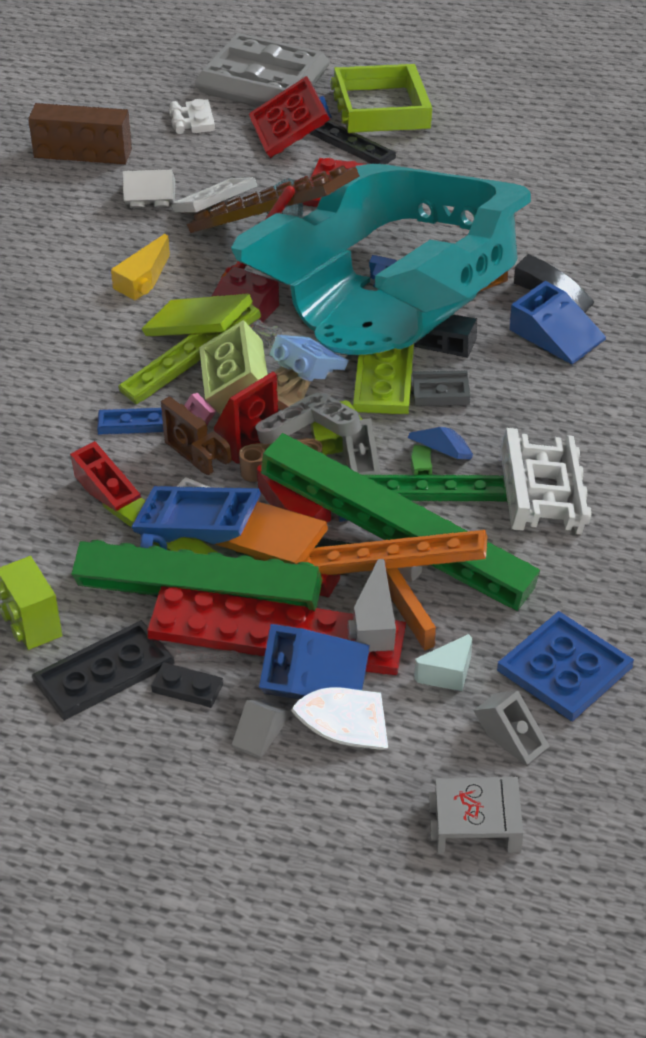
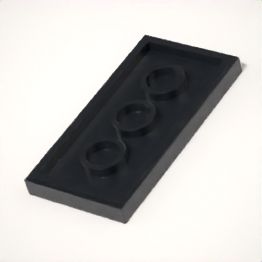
[32,620,175,721]

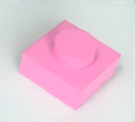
[184,393,216,425]

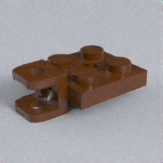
[161,396,232,475]

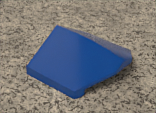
[408,427,473,460]

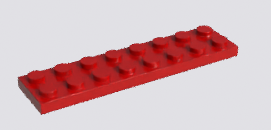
[147,586,406,675]

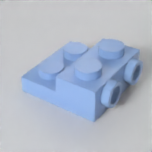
[269,335,349,381]

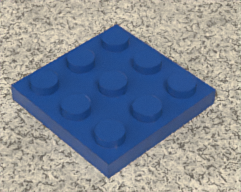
[497,611,634,722]

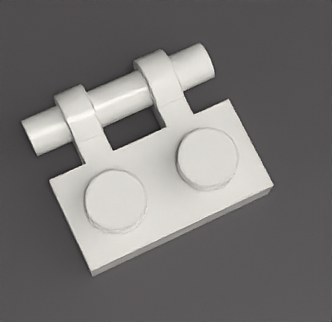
[169,99,215,134]

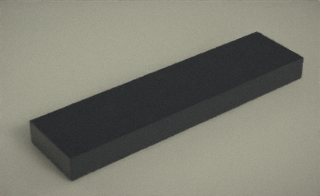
[309,121,396,164]

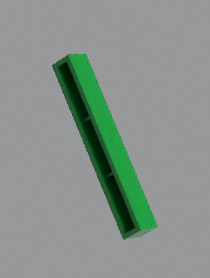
[72,540,322,611]

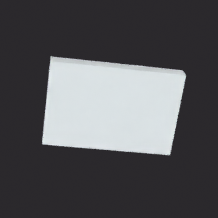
[171,177,257,212]

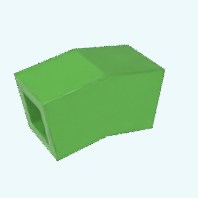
[411,445,432,475]

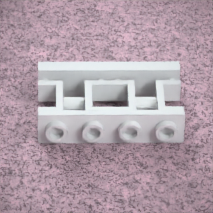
[500,428,591,534]

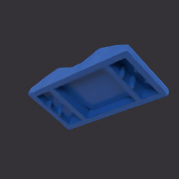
[132,486,261,544]

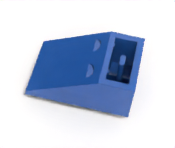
[509,281,606,365]
[259,624,370,700]

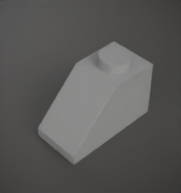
[473,690,550,765]

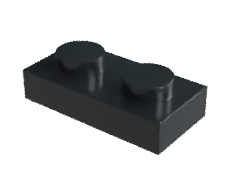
[151,662,223,708]

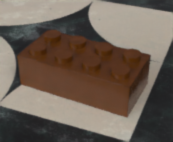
[28,103,132,165]

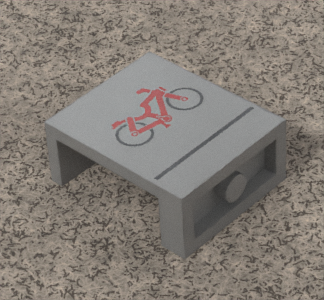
[429,777,523,854]

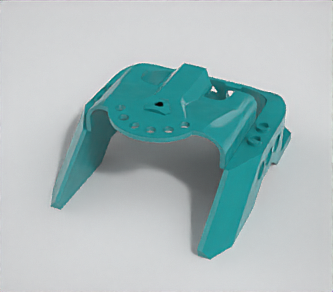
[231,164,531,355]

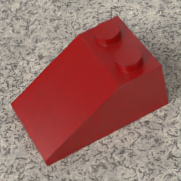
[214,371,278,464]

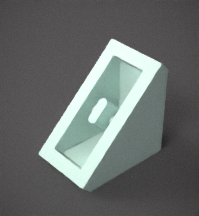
[414,634,472,691]

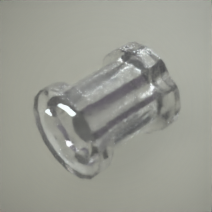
[250,319,282,349]

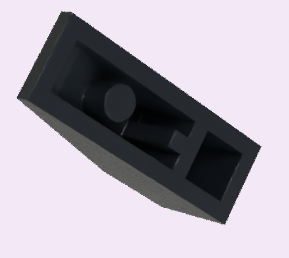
[414,315,477,358]

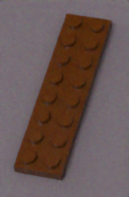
[186,166,360,233]

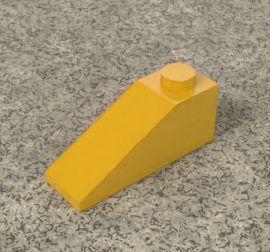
[111,234,170,301]

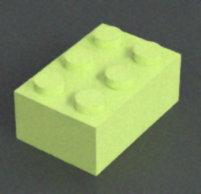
[199,320,268,415]

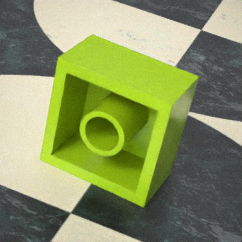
[0,555,63,650]

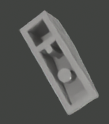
[347,559,396,651]

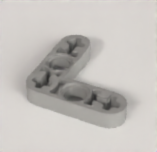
[256,393,362,444]

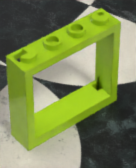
[330,64,432,133]

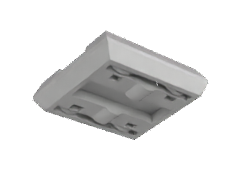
[195,33,330,107]

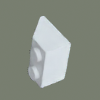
[123,170,175,208]

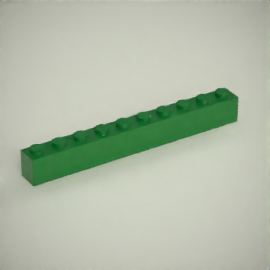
[261,433,540,611]

